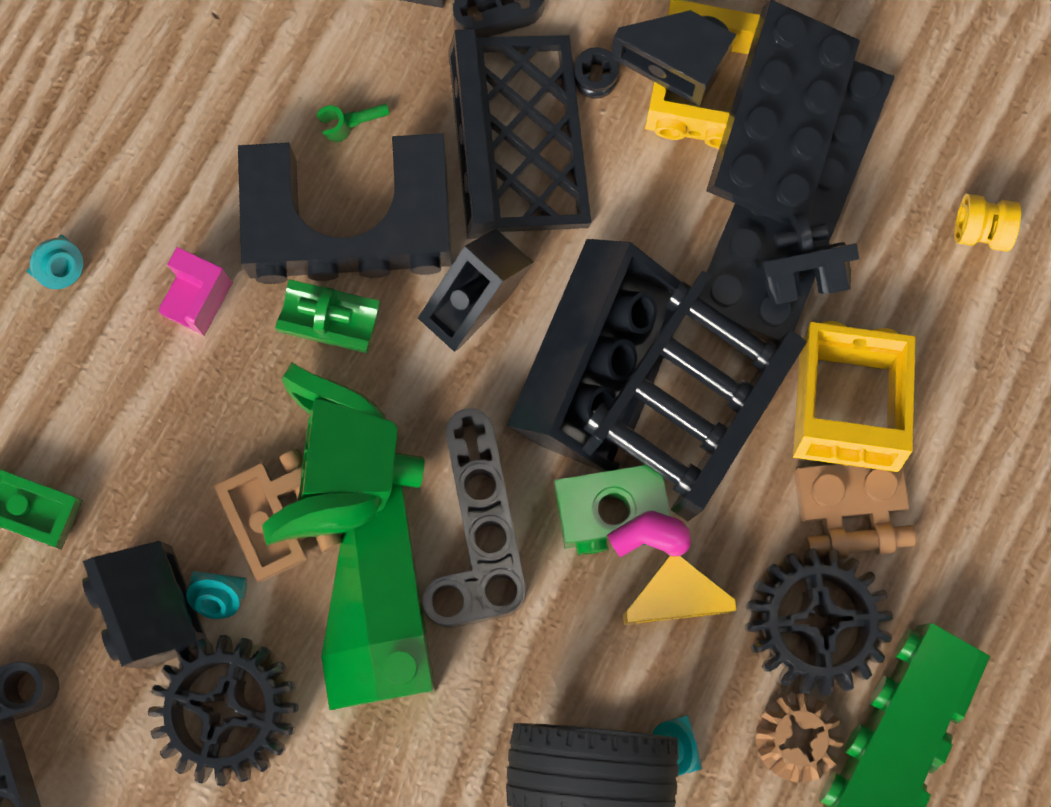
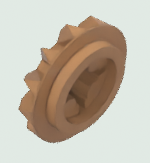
[755,694,844,783]

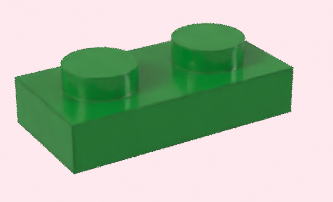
[0,470,83,550]

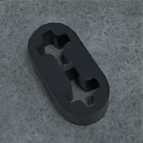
[453,0,544,37]

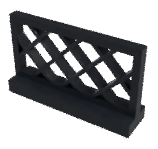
[448,29,592,239]

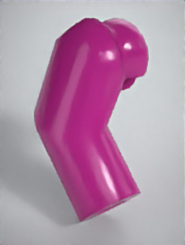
[607,510,691,558]

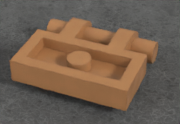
[214,449,342,583]
[794,464,916,560]

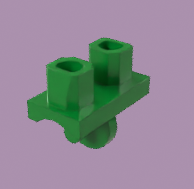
[275,279,381,354]

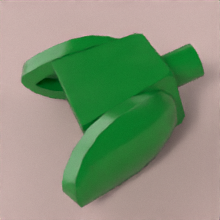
[262,362,425,546]

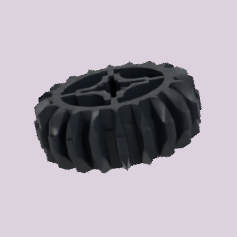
[745,548,893,696]
[148,635,299,786]

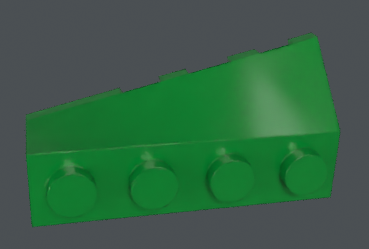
[819,623,990,807]

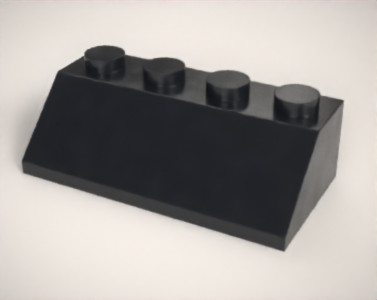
[506,239,681,472]

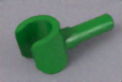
[316,103,390,142]

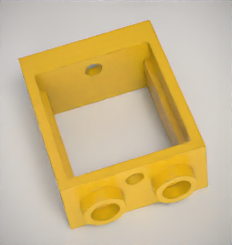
[645,0,760,149]
[793,321,916,472]

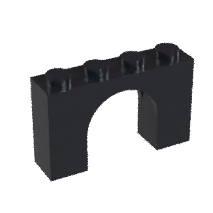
[238,133,452,284]

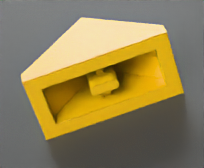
[623,555,736,625]

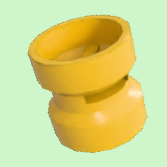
[954,193,1021,252]

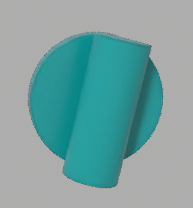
[26,234,83,289]
[187,571,247,619]
[652,715,703,776]

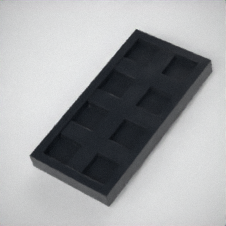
[706,0,860,226]

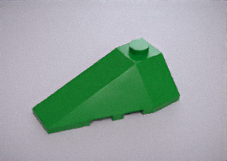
[321,484,436,711]

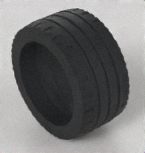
[506,723,679,807]

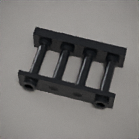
[582,271,808,522]

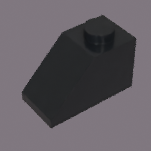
[611,10,736,106]
[418,229,534,352]

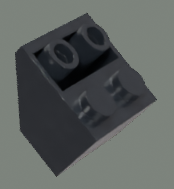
[82,541,207,669]

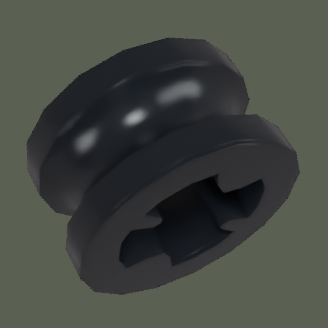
[574,47,619,99]

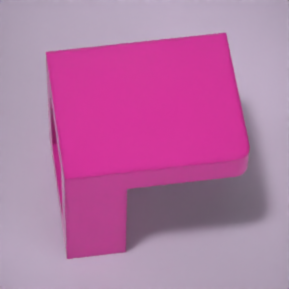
[159,247,233,336]

